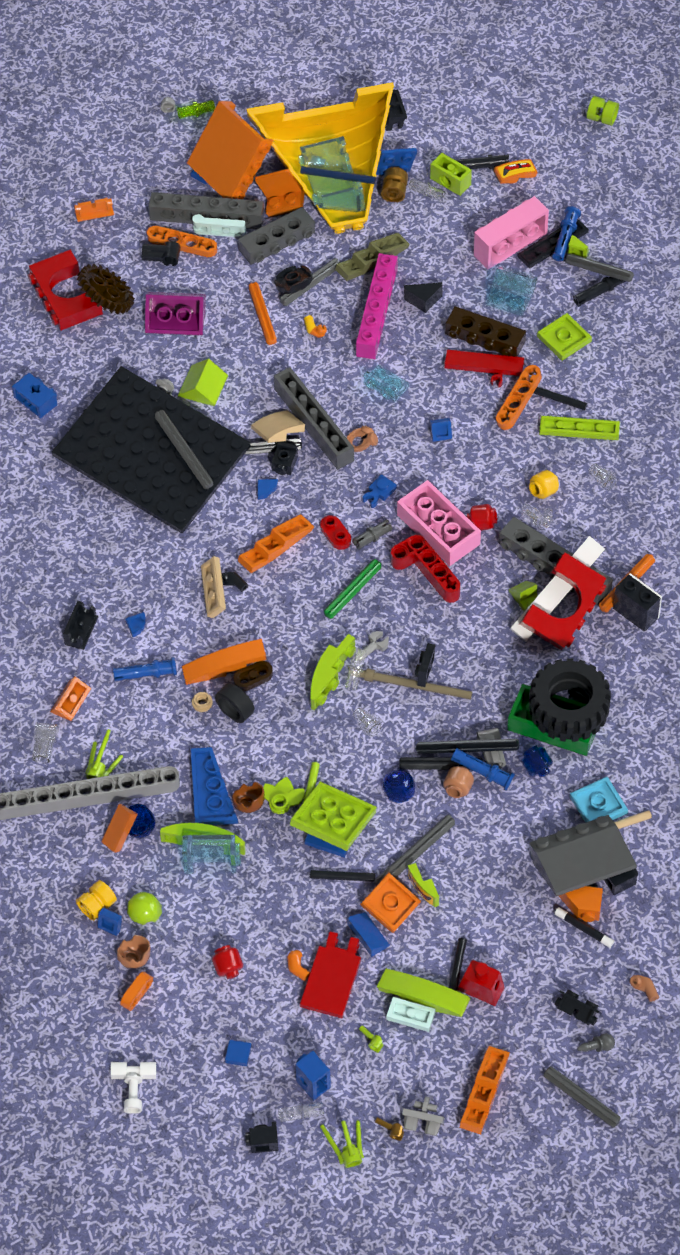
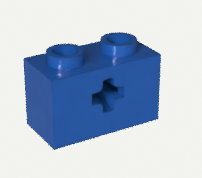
[12,373,58,419]
[295,1051,331,1101]

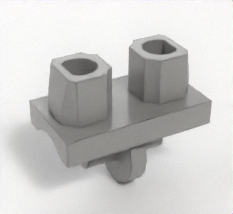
[402,1096,445,1136]

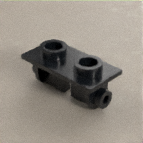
[554,990,602,1026]

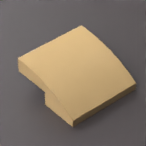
[251,410,305,443]

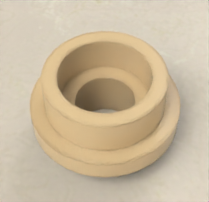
[192,692,213,712]

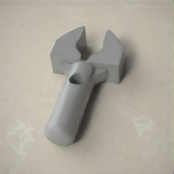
[355,631,389,662]

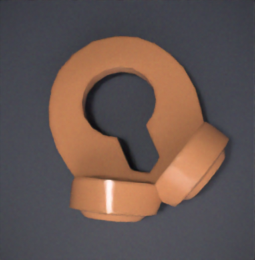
[347,425,378,452]

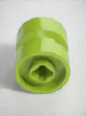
[587,96,619,126]

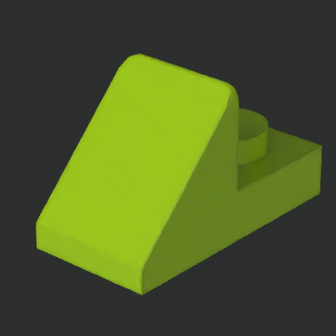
[508,581,538,612]

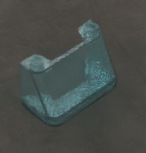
[298,136,365,212]

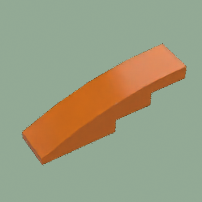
[238,514,314,573]
[182,638,266,685]
[459,1046,510,1135]

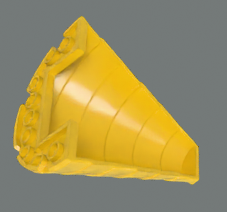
[246,82,394,234]

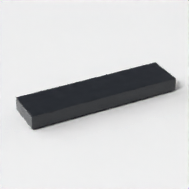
[518,219,589,269]

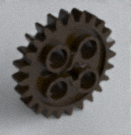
[77,264,135,315]

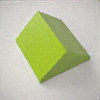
[178,358,228,406]

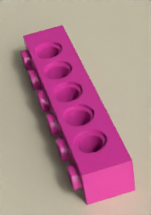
[356,253,398,359]

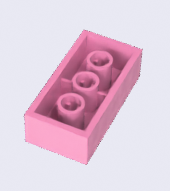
[474,196,549,270]
[397,480,481,566]

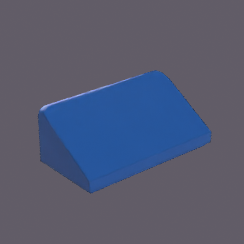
[347,912,390,957]

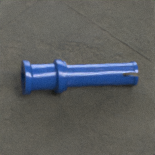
[552,206,581,261]
[113,657,177,681]
[451,748,515,791]

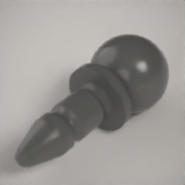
[577,1033,615,1052]

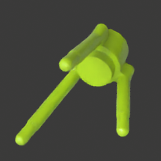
[85,729,123,779]
[320,1120,364,1168]

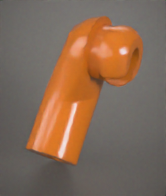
[287,950,310,981]

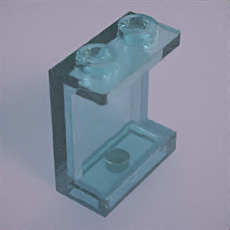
[182,835,241,874]

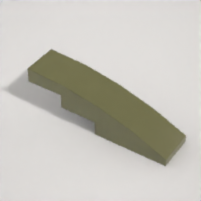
[335,233,410,281]

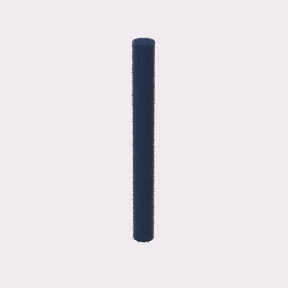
[300,166,376,184]

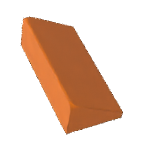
[50,677,91,721]
[102,804,138,853]

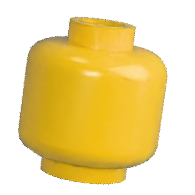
[529,470,559,499]

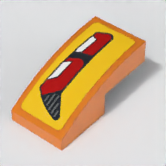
[494,159,538,184]

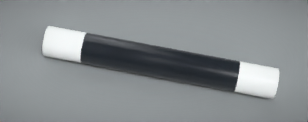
[555,907,615,948]

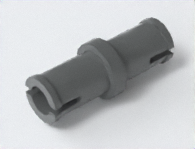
[353,519,393,550]

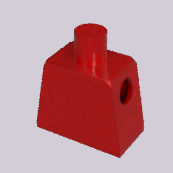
[457,960,505,1006]

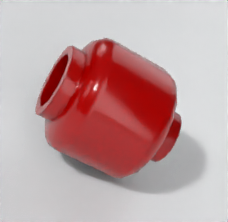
[467,504,497,531]
[211,945,244,980]

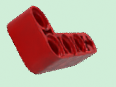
[391,535,460,603]

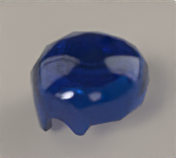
[382,769,415,803]
[129,803,156,839]

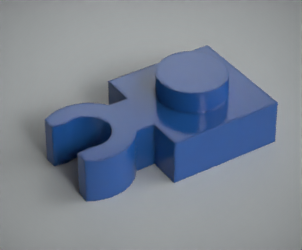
[363,474,397,508]

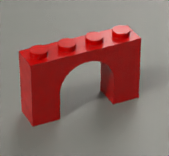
[28,249,103,331]
[520,552,607,650]

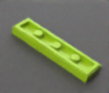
[539,416,620,440]

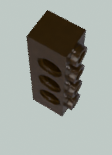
[445,306,526,357]

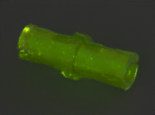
[177,100,215,119]

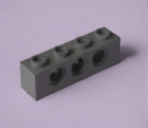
[238,207,315,265]

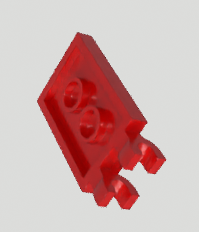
[300,931,361,1019]

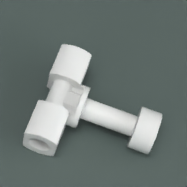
[111,1062,156,1114]

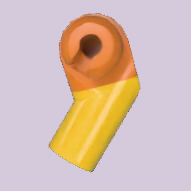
[304,315,327,338]

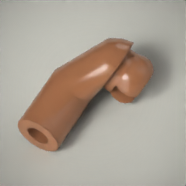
[630,975,659,1002]

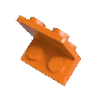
[255,169,304,217]

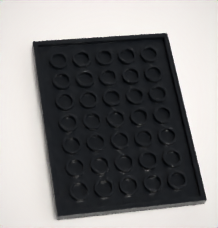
[52,366,251,533]

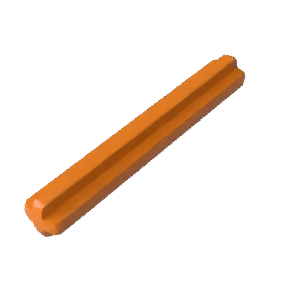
[249,282,277,345]
[599,554,655,613]

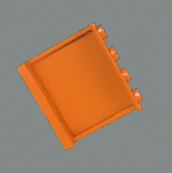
[187,101,274,199]

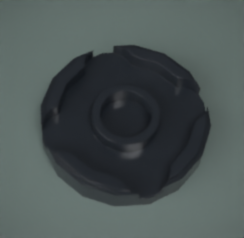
[274,265,313,294]

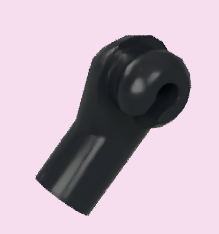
[221,572,249,592]

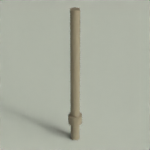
[349,667,473,700]

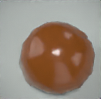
[232,782,265,813]

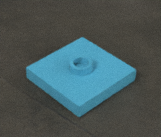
[570,776,628,823]

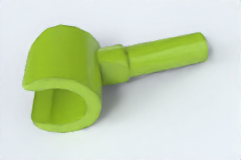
[359,1025,383,1053]

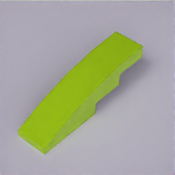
[377,968,470,1017]

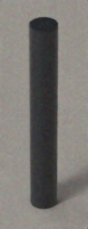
[533,387,588,410]
[310,870,376,882]
[449,938,467,991]

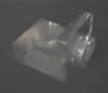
[521,503,553,531]

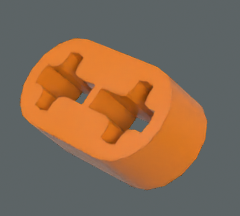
[120,971,153,1011]

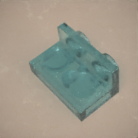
[364,365,409,402]

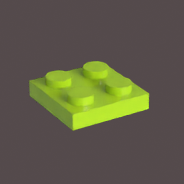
[537,313,592,361]

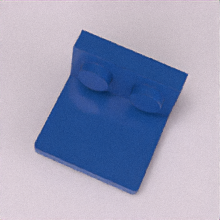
[376,148,417,176]

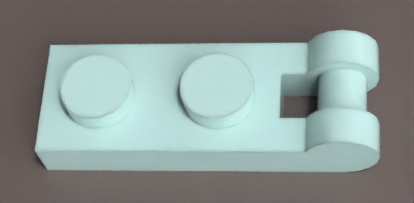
[192,214,246,238]

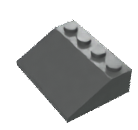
[529,815,637,896]

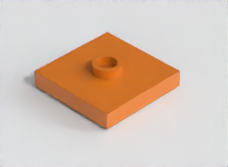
[360,873,421,933]

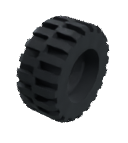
[529,658,611,742]

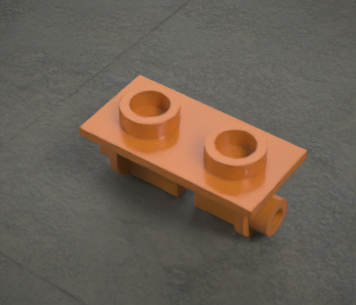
[74,197,114,222]

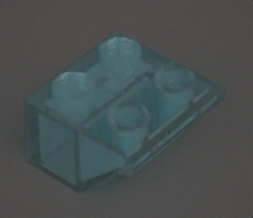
[486,266,538,316]

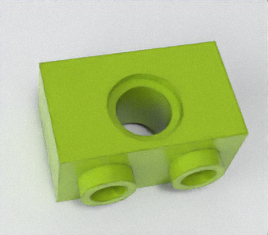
[430,153,472,196]

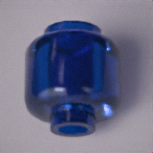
[522,745,553,778]

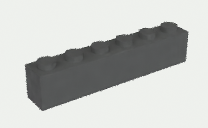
[274,367,354,470]

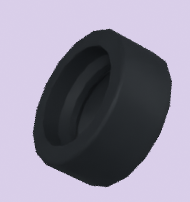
[215,683,255,723]

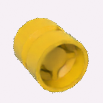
[75,880,117,921]

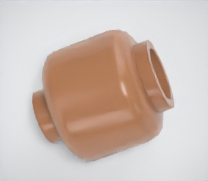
[443,766,474,798]

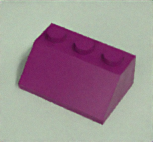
[145,292,206,335]

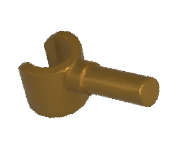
[375,1117,404,1141]

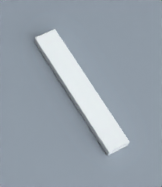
[510,536,605,642]

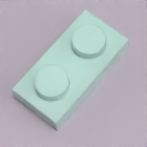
[386,997,436,1032]

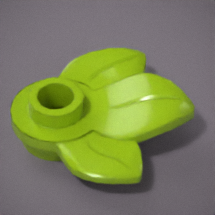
[263,777,305,814]

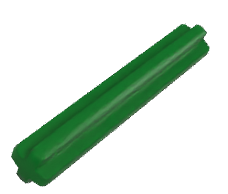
[324,559,381,619]

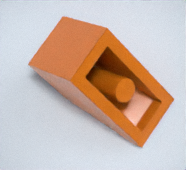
[559,886,603,922]

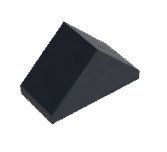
[404,282,443,313]

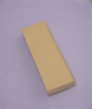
[201,556,226,618]

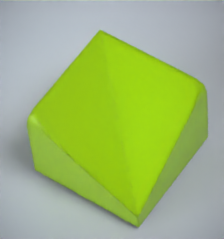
[568,235,589,258]

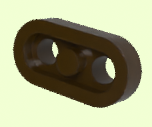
[233,661,273,691]

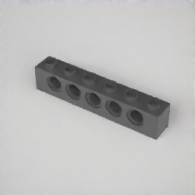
[149,192,264,229]
[499,517,613,605]

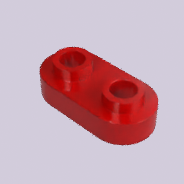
[320,515,351,550]

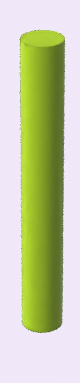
[303,762,320,803]

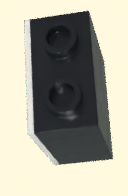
[613,573,662,632]

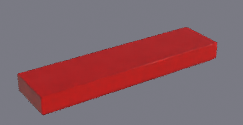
[445,350,524,376]

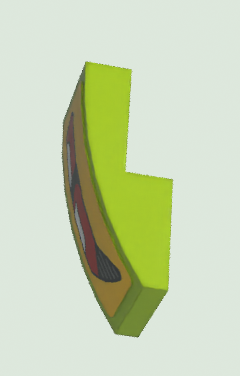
[408,863,439,907]

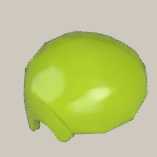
[127,892,162,925]

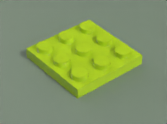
[290,781,377,851]

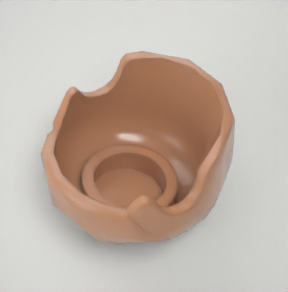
[117,935,151,968]

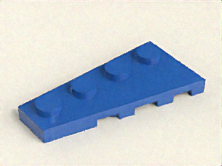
[191,747,238,826]

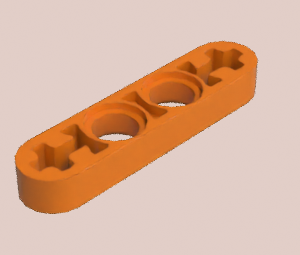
[147,226,218,257]
[496,365,542,430]

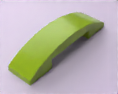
[160,823,246,855]

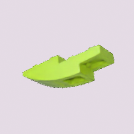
[311,634,356,711]

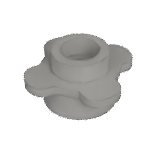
[156,379,174,396]

